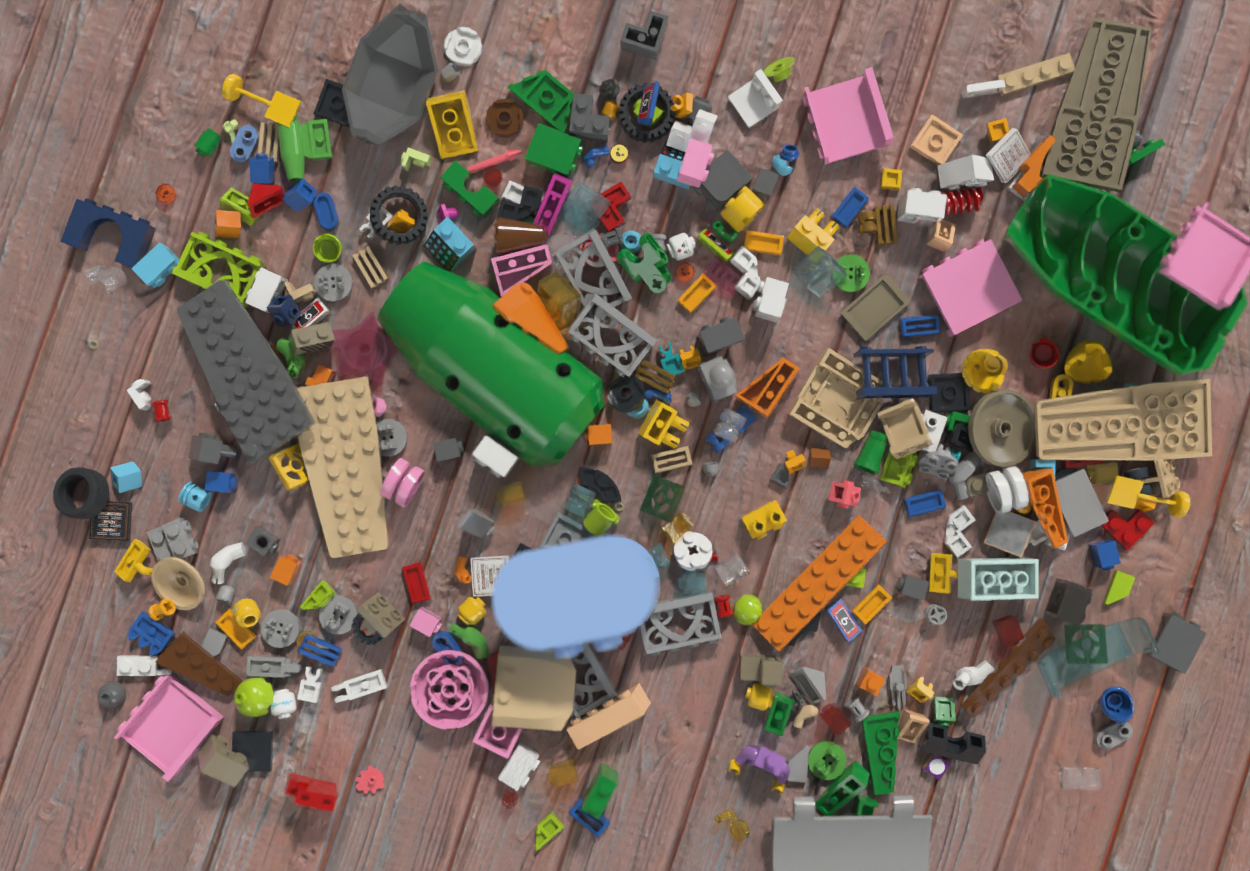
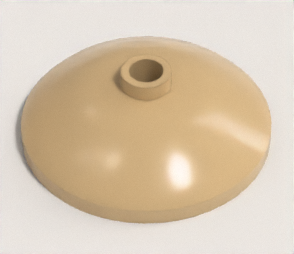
[151,557,205,610]

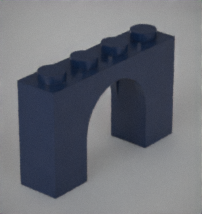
[60,198,156,268]

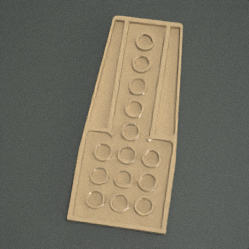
[297,376,389,558]
[1034,379,1212,460]

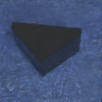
[944,424,973,452]

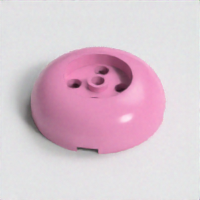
[410,650,489,729]

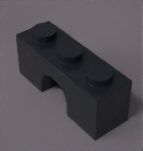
[921,722,986,765]

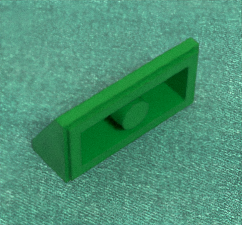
[764,691,794,737]

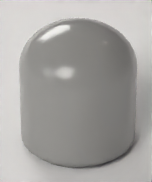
[441,63,460,83]
[216,585,235,604]

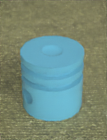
[178,482,212,512]

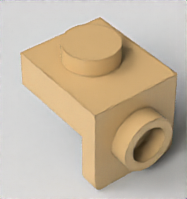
[285,282,317,303]

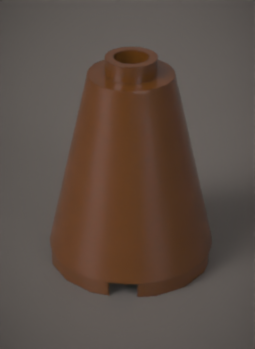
[494,217,548,256]

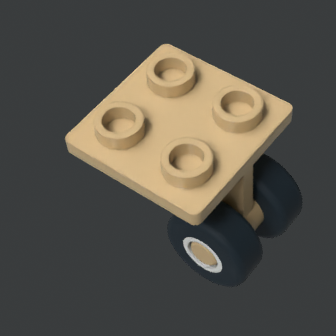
[1123,458,1180,498]

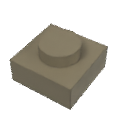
[965,473,989,497]

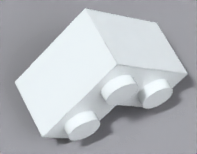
[666,109,717,152]
[937,155,994,192]
[896,188,947,224]
[752,277,789,323]
[472,435,519,478]

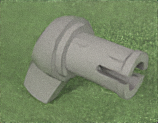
[949,453,980,500]

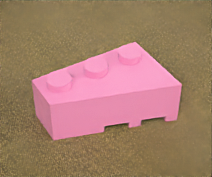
[491,244,553,297]

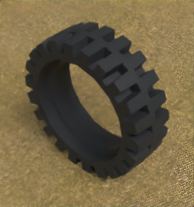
[619,83,675,143]
[370,185,428,245]

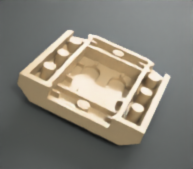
[788,348,883,448]
[492,646,576,731]

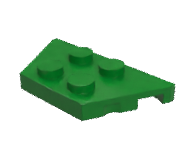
[507,70,574,133]

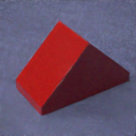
[247,183,285,219]

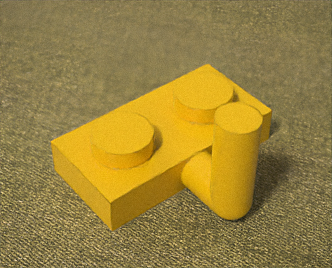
[114,539,153,582]
[929,553,958,594]

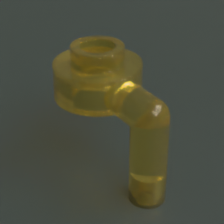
[715,809,750,841]

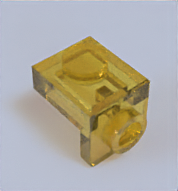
[660,511,695,544]

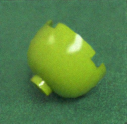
[234,677,274,717]

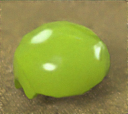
[312,234,342,263]
[733,594,763,626]

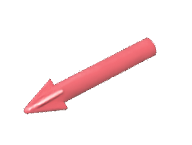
[467,150,522,174]

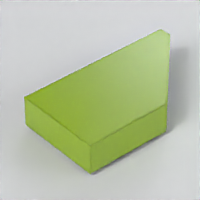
[299,580,336,610]

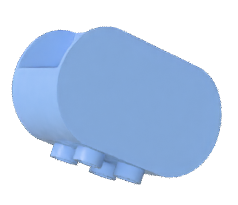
[493,536,660,658]

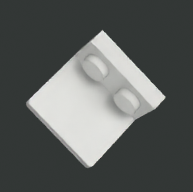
[728,69,783,128]

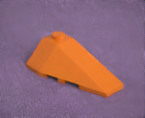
[492,282,569,354]

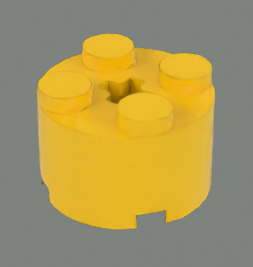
[720,186,765,233]

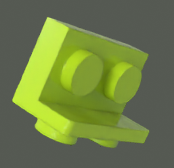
[880,450,918,488]

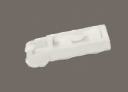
[117,655,172,676]
[331,669,388,703]

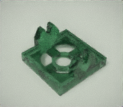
[640,475,685,523]
[1064,624,1108,664]

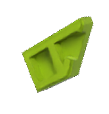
[1103,570,1135,605]
[535,812,564,851]

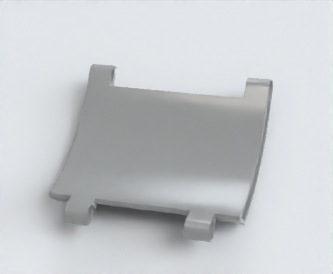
[771,795,933,871]

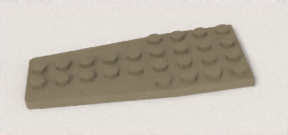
[1041,18,1152,192]

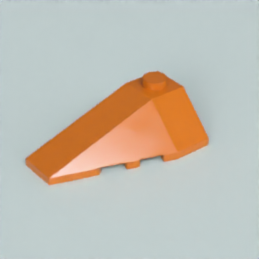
[1022,469,1068,548]

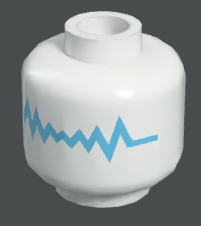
[270,689,297,719]

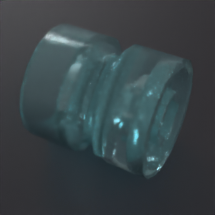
[563,483,597,518]
[647,543,671,570]

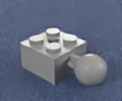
[697,356,738,403]

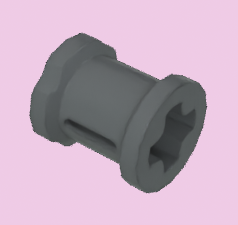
[600,227,624,250]

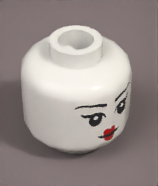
[666,233,696,261]

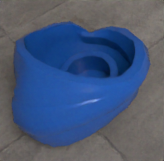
[1100,686,1134,724]

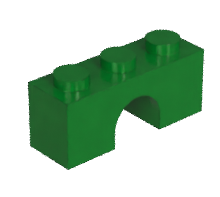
[440,160,500,219]

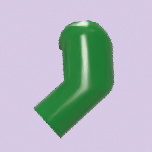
[713,221,738,243]

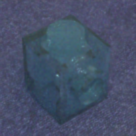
[678,569,707,594]

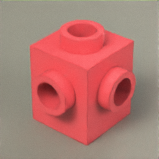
[828,480,861,509]

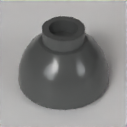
[97,681,126,708]

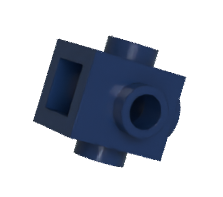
[266,296,302,327]

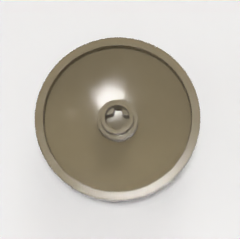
[968,390,1036,467]

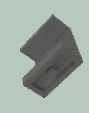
[1143,612,1207,674]

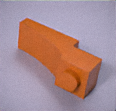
[1012,135,1056,197]

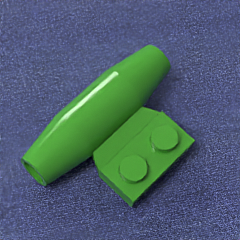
[277,113,333,182]

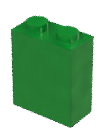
[525,123,584,179]
[581,763,618,819]

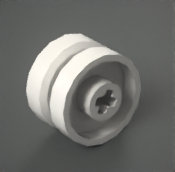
[985,466,1029,514]

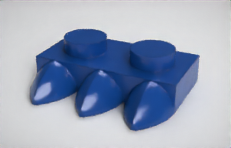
[128,611,175,655]

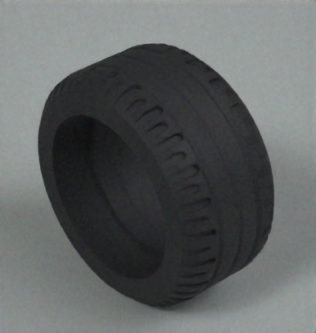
[53,467,110,519]

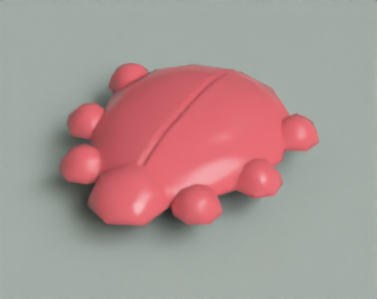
[356,765,384,794]

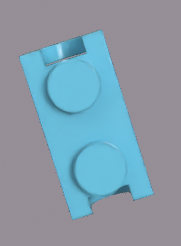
[132,242,180,288]

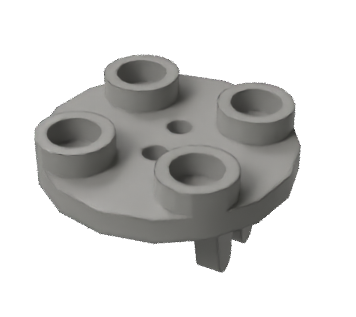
[314,264,353,302]
[377,419,407,457]
[919,444,959,479]
[319,596,359,634]
[261,609,300,648]

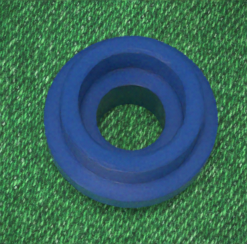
[780,144,799,161]

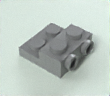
[146,517,199,562]

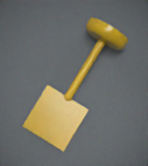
[222,74,301,127]
[1107,475,1190,518]

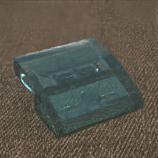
[559,180,611,233]
[793,246,847,298]

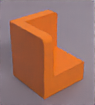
[215,210,241,238]
[305,365,336,386]

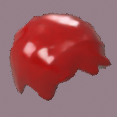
[1029,337,1059,369]

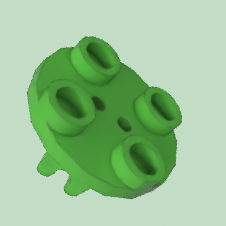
[831,254,870,293]
[808,740,847,780]

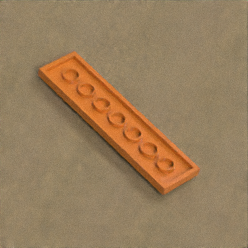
[753,515,888,652]

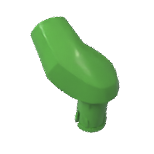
[276,338,306,380]
[448,623,490,659]

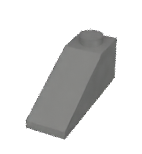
[458,508,495,538]

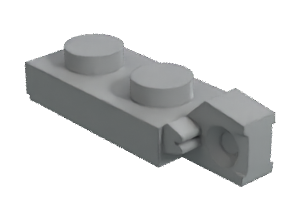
[246,655,302,678]

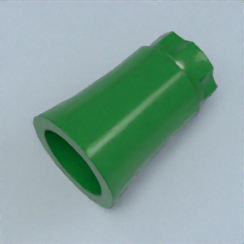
[853,431,888,475]

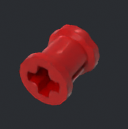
[150,400,172,422]
[714,595,734,617]

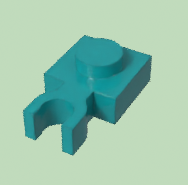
[659,342,685,378]

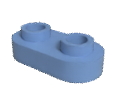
[230,125,258,163]

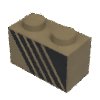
[288,322,335,356]

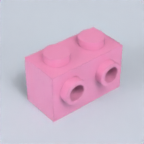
[677,138,714,188]

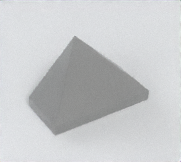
[790,667,826,705]

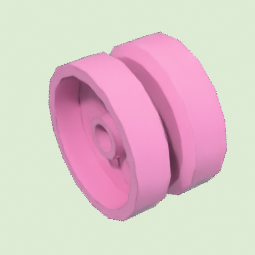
[380,458,425,508]

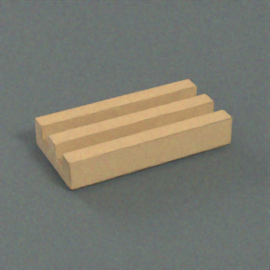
[258,122,280,163]
[352,246,389,289]
[651,446,693,474]

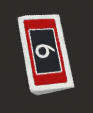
[292,297,331,329]

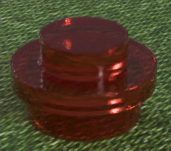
[483,168,503,187]
[502,789,518,809]

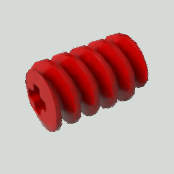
[941,187,983,216]

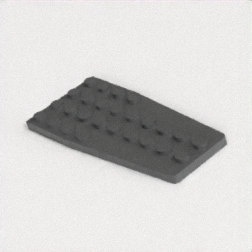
[177,280,316,464]

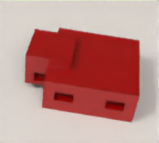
[285,773,338,812]

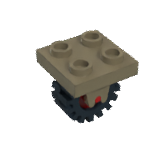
[352,592,405,645]

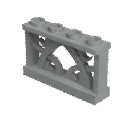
[553,228,632,319]
[566,293,657,377]
[640,591,722,656]
[548,641,618,718]

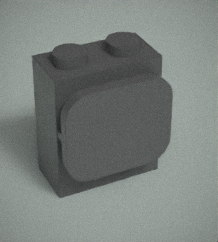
[692,149,753,212]

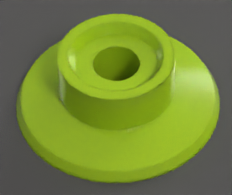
[763,57,794,82]

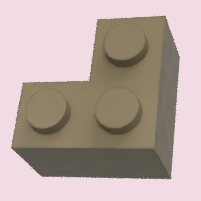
[738,653,783,688]
[198,734,249,787]

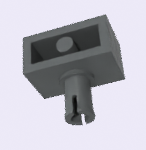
[188,433,237,464]

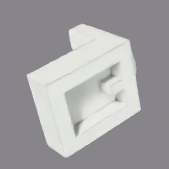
[127,379,152,411]

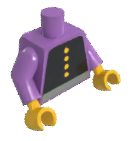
[728,745,791,795]

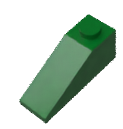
[815,761,870,816]

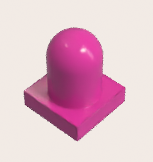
[436,204,459,223]

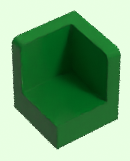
[852,794,879,816]

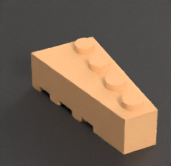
[567,683,651,750]

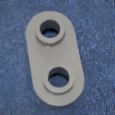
[1094,721,1133,750]

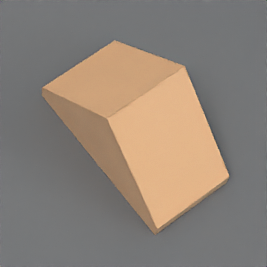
[926,219,955,252]
[897,709,929,744]

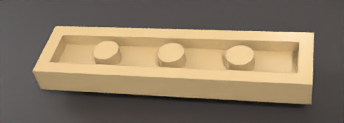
[996,53,1075,96]

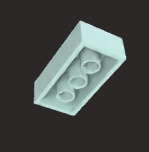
[958,558,1039,600]

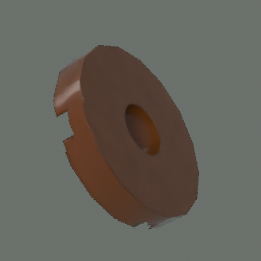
[486,99,524,138]

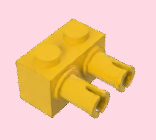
[787,209,839,262]
[638,400,689,449]
[740,500,787,540]

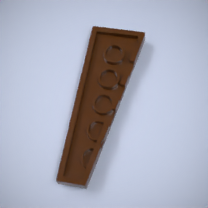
[961,618,1056,718]

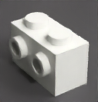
[245,268,288,313]
[920,410,947,453]

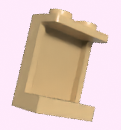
[877,398,933,459]

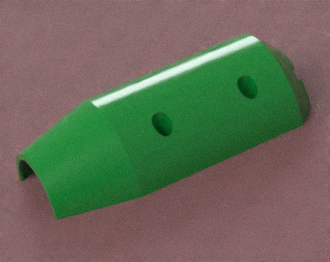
[1004,174,1248,375]
[377,262,605,467]

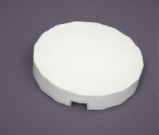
[444,27,482,67]

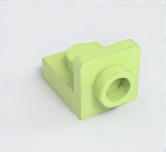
[401,148,433,171]

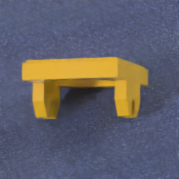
[268,443,309,491]

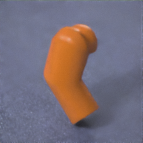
[454,556,472,584]

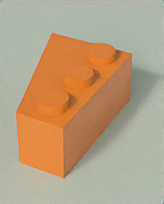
[735,357,800,419]

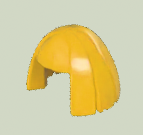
[1064,340,1112,384]
[962,349,1008,393]

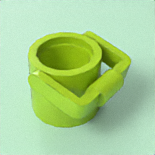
[583,499,620,537]

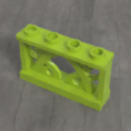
[172,231,266,308]

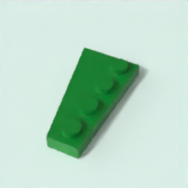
[861,711,900,795]

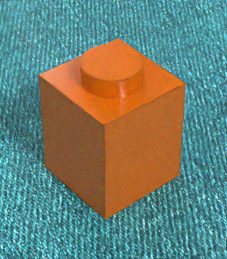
[584,424,612,445]
[269,554,302,586]
[855,667,886,696]

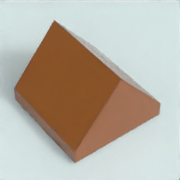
[809,448,831,469]

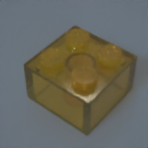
[537,271,581,331]

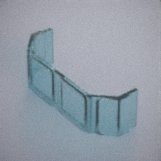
[1037,617,1161,698]

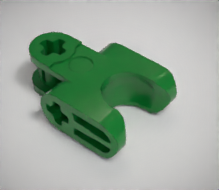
[617,233,671,293]

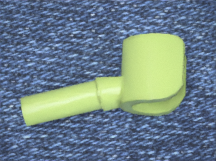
[223,120,238,144]

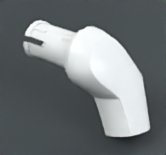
[210,542,246,584]
[953,660,995,690]

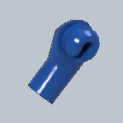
[583,146,610,168]
[646,388,672,405]

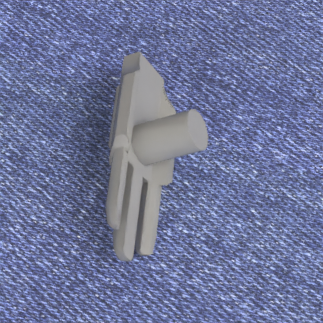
[889,665,907,710]

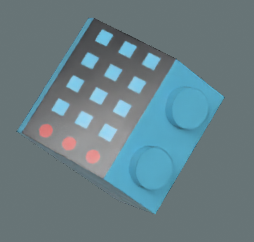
[653,141,690,190]
[422,217,476,272]

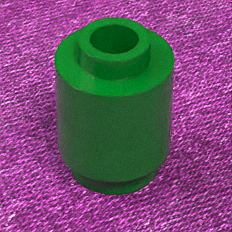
[194,128,221,158]

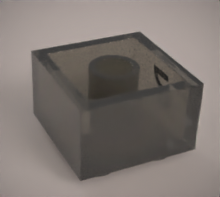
[1044,578,1093,627]

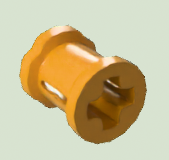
[148,598,176,621]

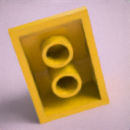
[426,90,478,159]

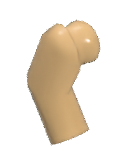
[793,705,818,729]

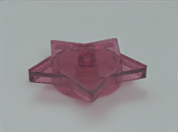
[332,313,399,385]

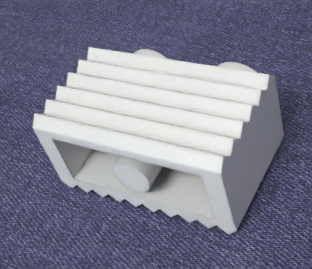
[498,742,540,791]

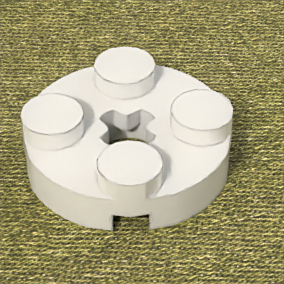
[674,531,712,571]

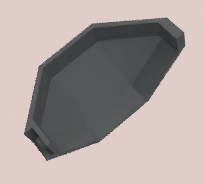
[342,4,438,146]

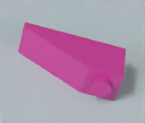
[533,173,574,236]

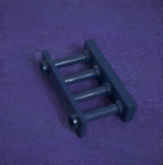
[853,346,937,399]

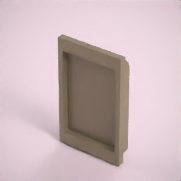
[840,273,911,341]

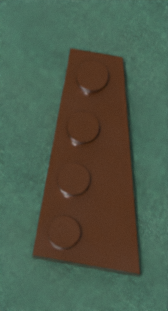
[155,632,243,697]

